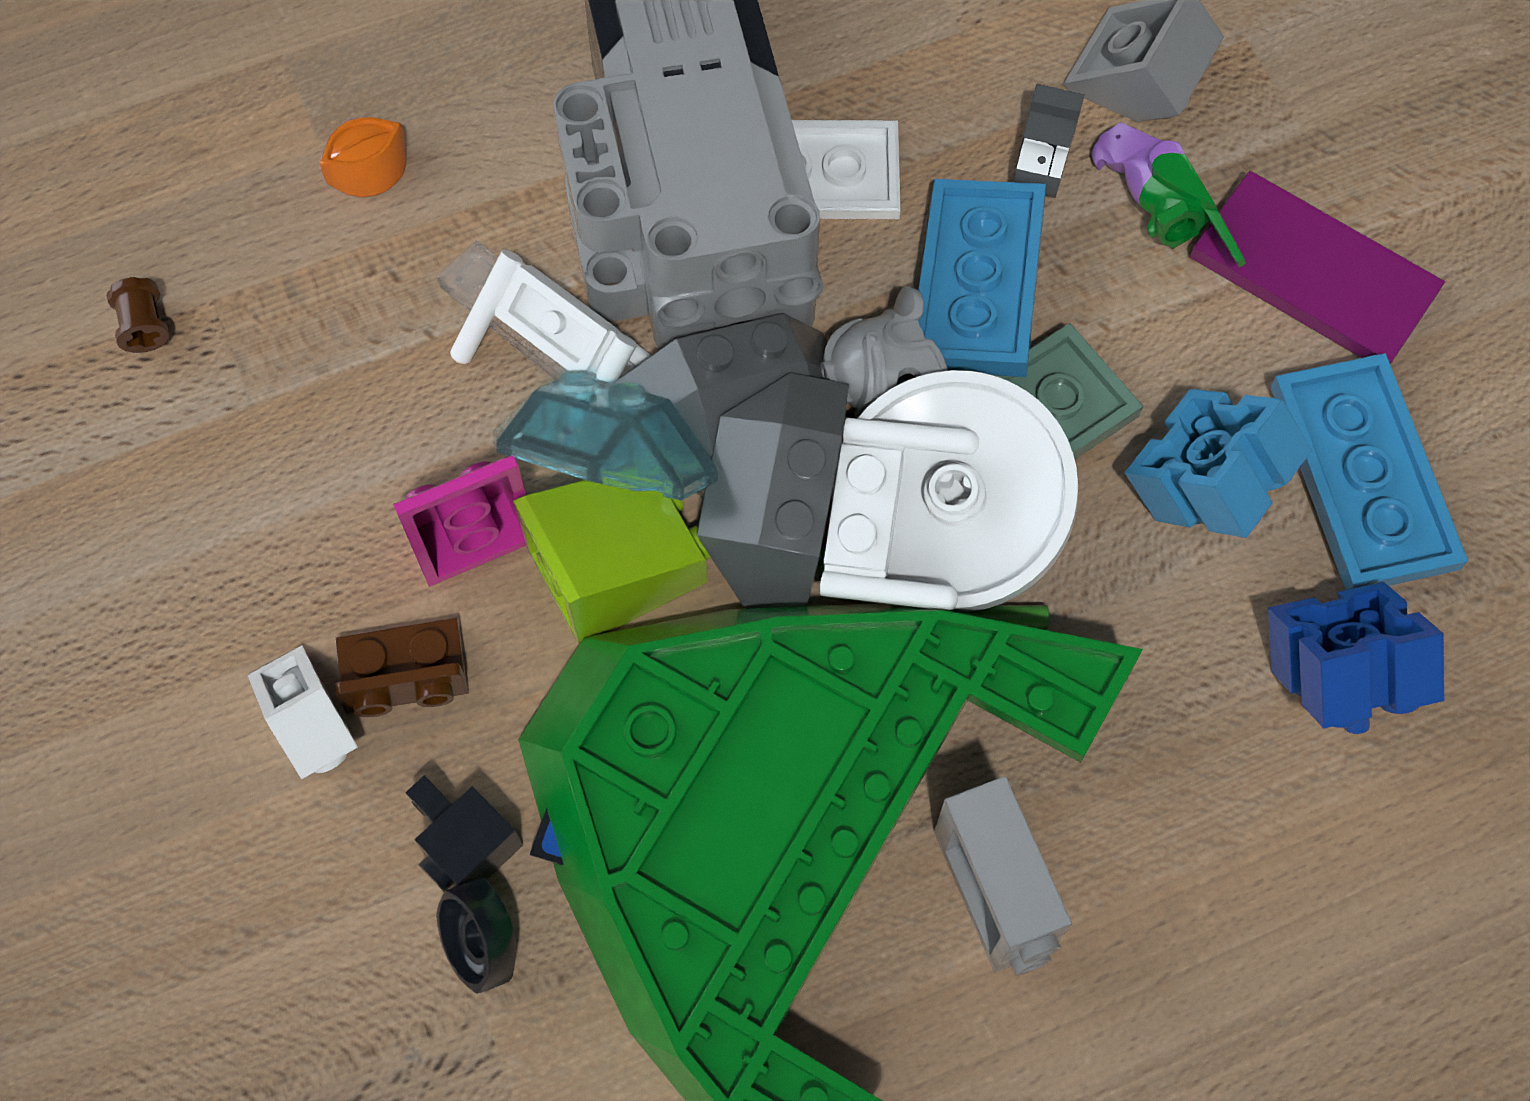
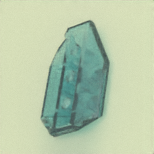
[493,370,718,500]

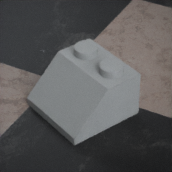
[1063,0,1224,122]

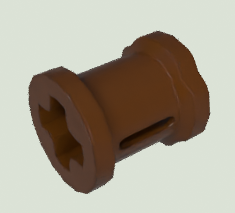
[106,277,170,353]

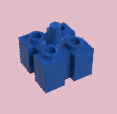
[1268,582,1444,734]

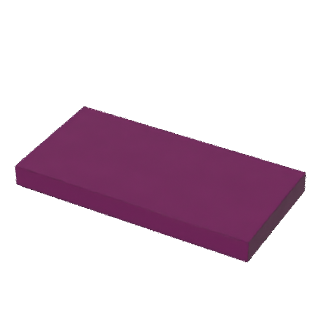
[1190,170,1446,365]

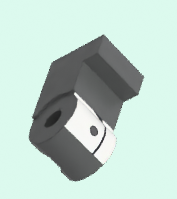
[1014,84,1085,198]

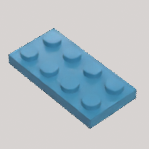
[918,179,1046,377]
[1270,353,1468,590]

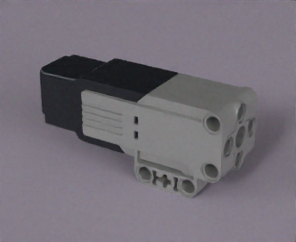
[554,0,824,350]

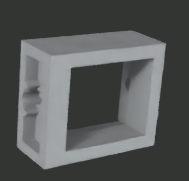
[934,776,1072,976]

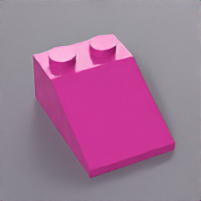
[393,455,526,587]

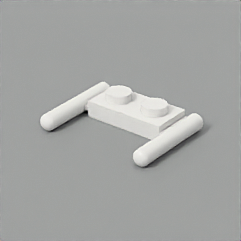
[450,249,637,449]
[820,418,979,611]

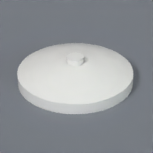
[831,370,1078,613]

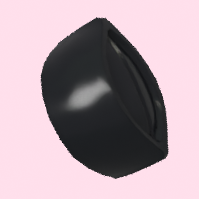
[436,877,516,994]

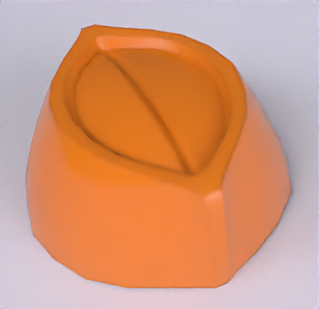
[320,117,406,197]

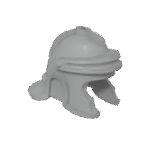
[820,286,948,419]

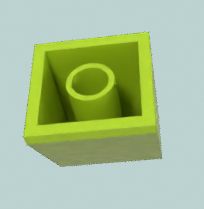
[513,463,711,645]

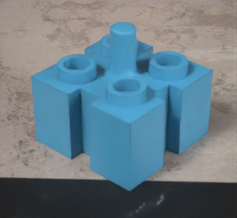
[1124,389,1312,538]

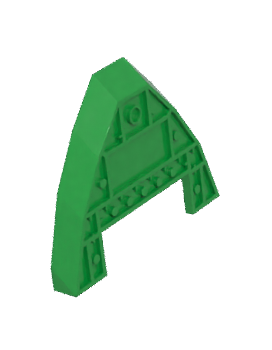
[518,603,1143,1101]

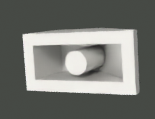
[247,645,358,779]

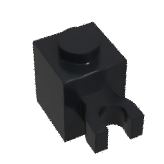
[405,775,523,892]

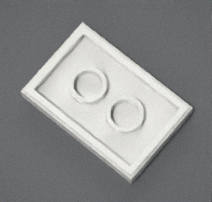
[792,120,900,219]

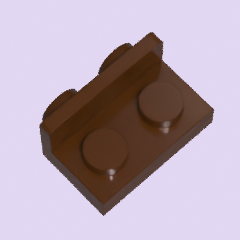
[335,618,469,717]

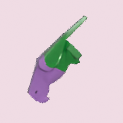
[1092,122,1246,268]

